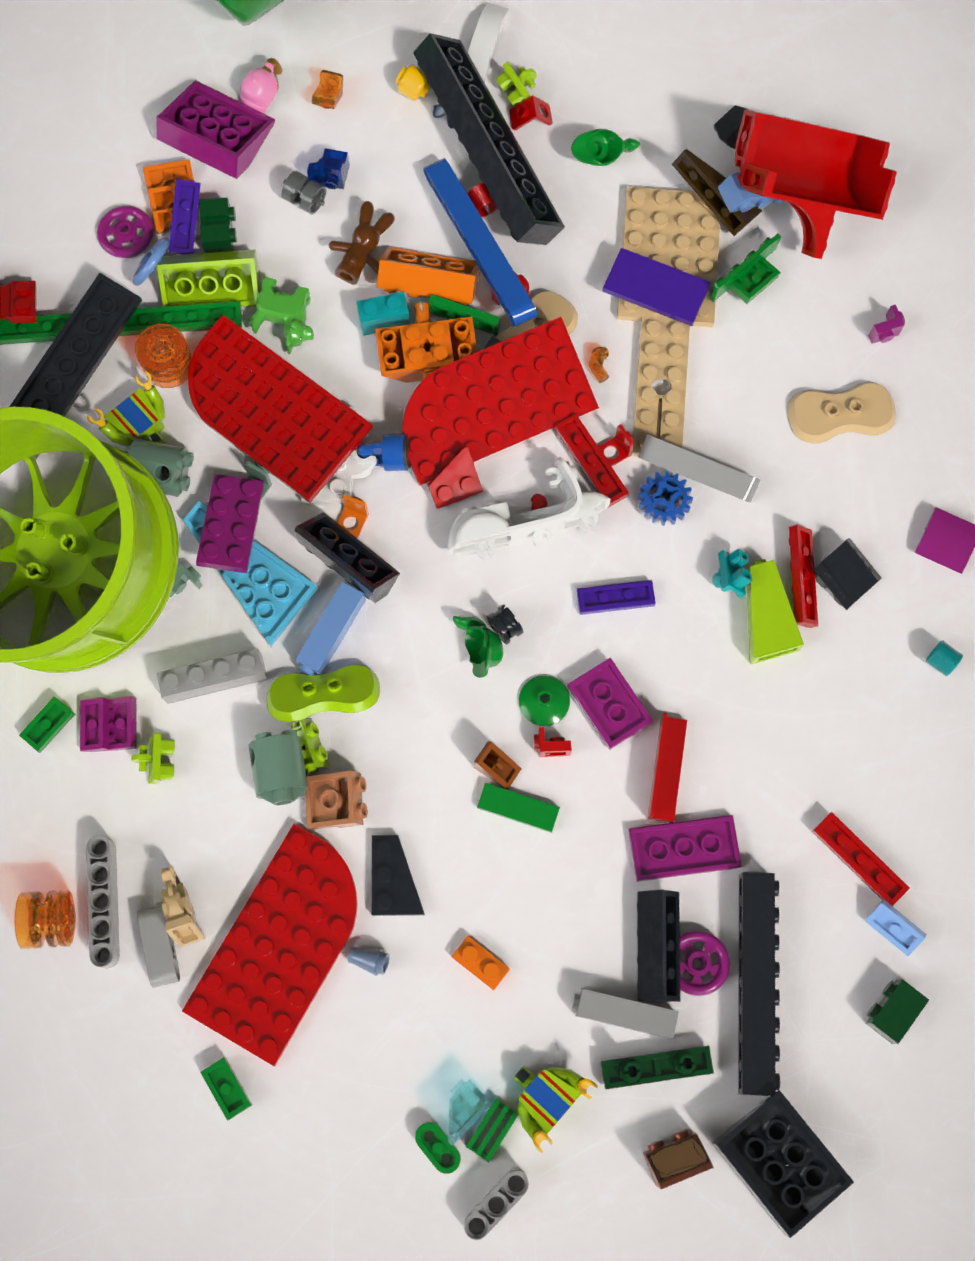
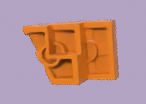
[143,159,199,234]

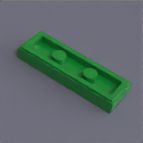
[428,294,500,335]
[477,783,560,833]

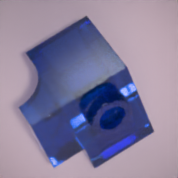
[307,148,350,190]

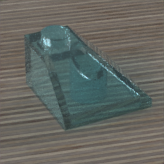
[448,1079,493,1146]

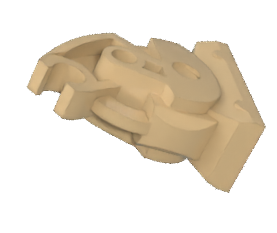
[161,865,205,948]

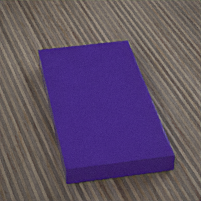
[602,248,711,326]

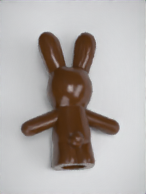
[329,201,395,285]

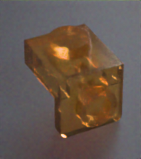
[312,70,344,109]

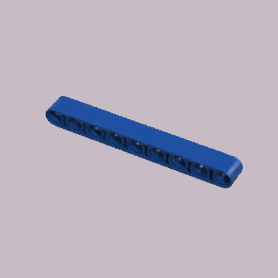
[423,158,537,327]

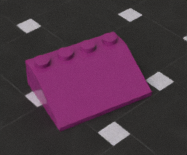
[156,80,275,179]

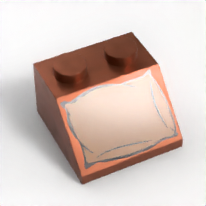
[643,1129,714,1190]

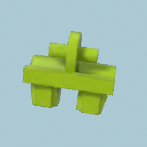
[496,61,537,106]
[131,733,175,784]

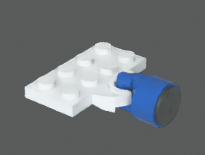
[301,406,411,504]

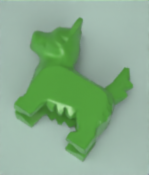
[249,277,314,354]

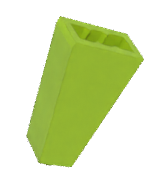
[746,559,804,665]

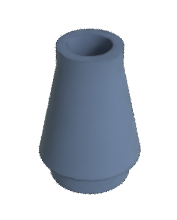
[348,947,390,976]

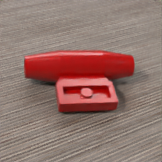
[0,281,37,323]

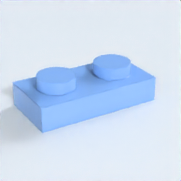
[865,899,927,956]

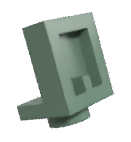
[170,563,203,597]

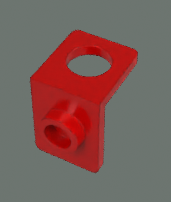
[509,95,553,131]
[598,424,634,466]

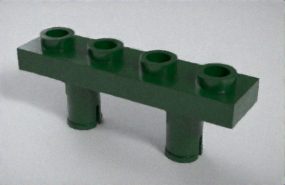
[600,1045,714,1090]

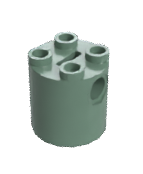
[124,438,194,497]
[249,730,308,806]

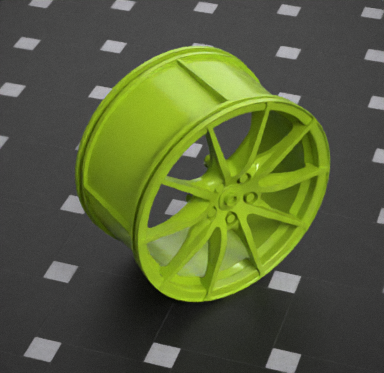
[0,407,179,673]

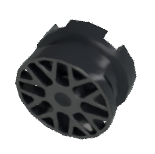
[486,604,524,645]

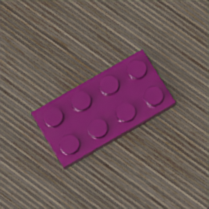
[196,474,264,573]

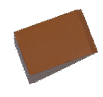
[474,740,522,790]

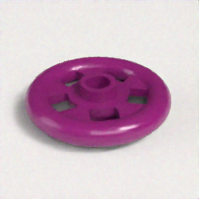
[97,206,154,258]
[680,930,730,996]

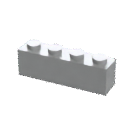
[157,648,268,704]

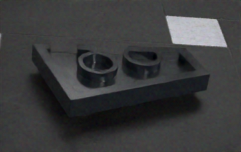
[372,835,425,916]

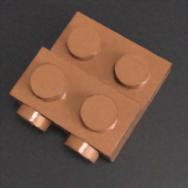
[305,770,368,830]

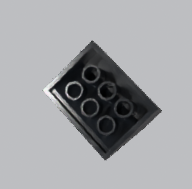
[712,1090,854,1238]

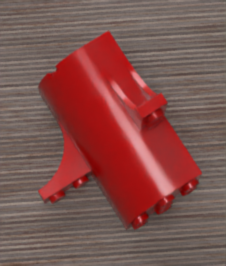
[735,109,897,259]

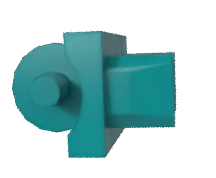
[712,549,752,599]

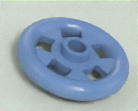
[132,237,170,286]

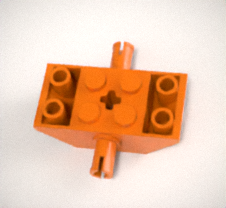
[375,303,477,383]

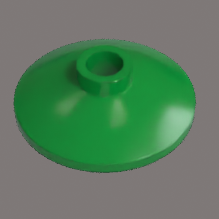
[519,676,570,726]

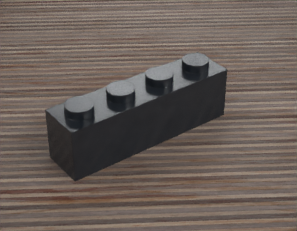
[637,890,680,1002]

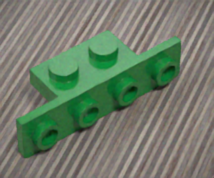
[710,233,782,304]

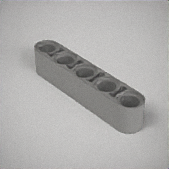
[638,434,761,503]
[86,835,120,969]

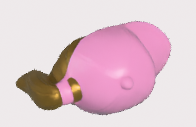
[239,58,282,113]

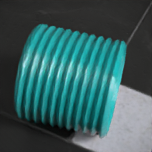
[926,640,963,676]

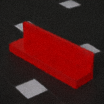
[647,712,687,823]

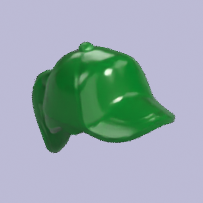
[571,129,640,166]
[453,616,503,678]

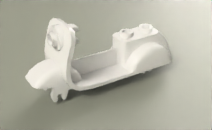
[448,457,611,559]

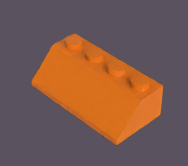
[377,246,481,305]

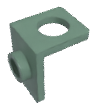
[245,461,272,500]

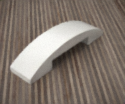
[468,3,509,83]

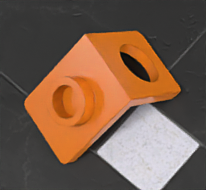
[337,494,369,538]

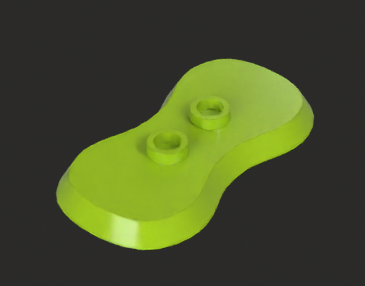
[266,665,380,722]

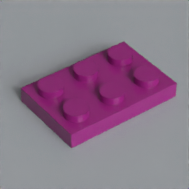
[567,657,653,750]

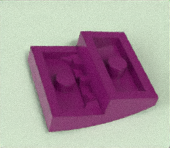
[914,507,975,574]
[80,696,137,752]

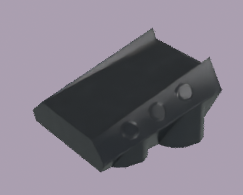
[814,538,882,610]

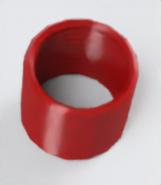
[467,183,498,217]

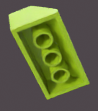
[156,250,260,307]

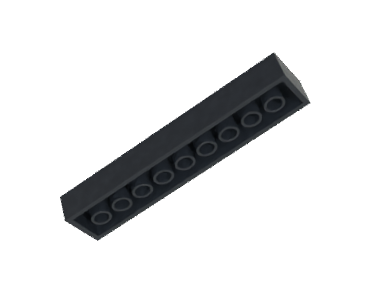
[413,33,565,245]

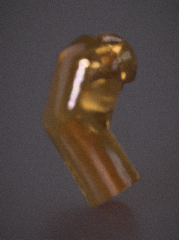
[588,346,609,383]

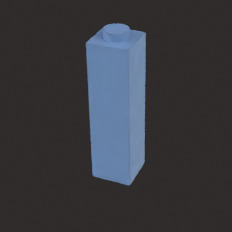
[295,582,366,676]

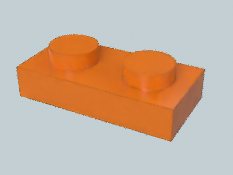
[451,936,510,991]

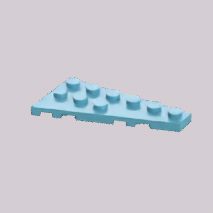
[183,501,318,647]

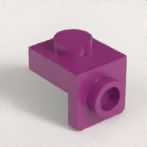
[868,305,905,344]

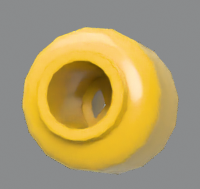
[395,64,431,101]

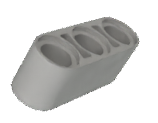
[137,906,180,988]
[464,1169,529,1240]

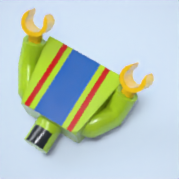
[87,371,165,446]
[513,1066,598,1153]

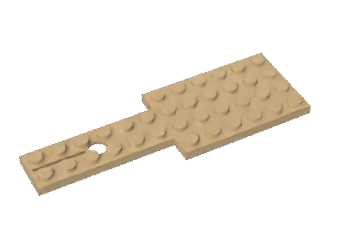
[617,186,720,457]

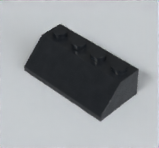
[294,512,400,603]

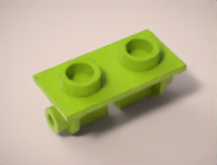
[291,719,329,774]

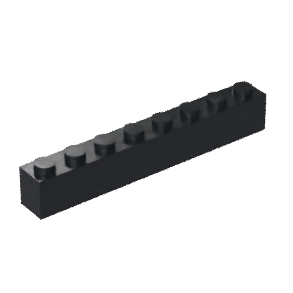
[738,872,780,1096]

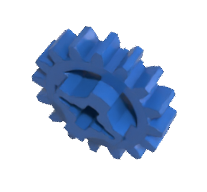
[638,471,693,526]

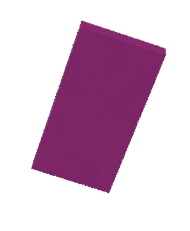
[629,815,742,882]

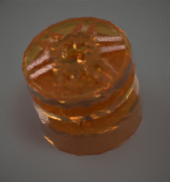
[135,324,192,388]
[14,890,76,949]

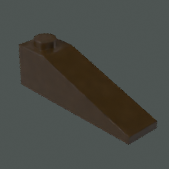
[671,149,762,236]

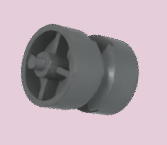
[281,171,327,215]

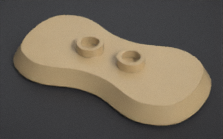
[494,291,578,341]
[788,382,896,443]

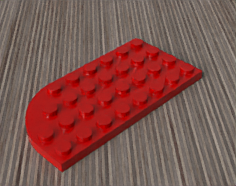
[188,315,373,503]
[402,317,599,485]
[182,824,358,1067]

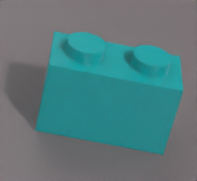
[356,291,410,336]

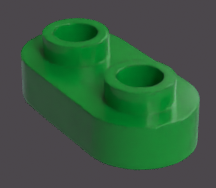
[415,1122,461,1174]

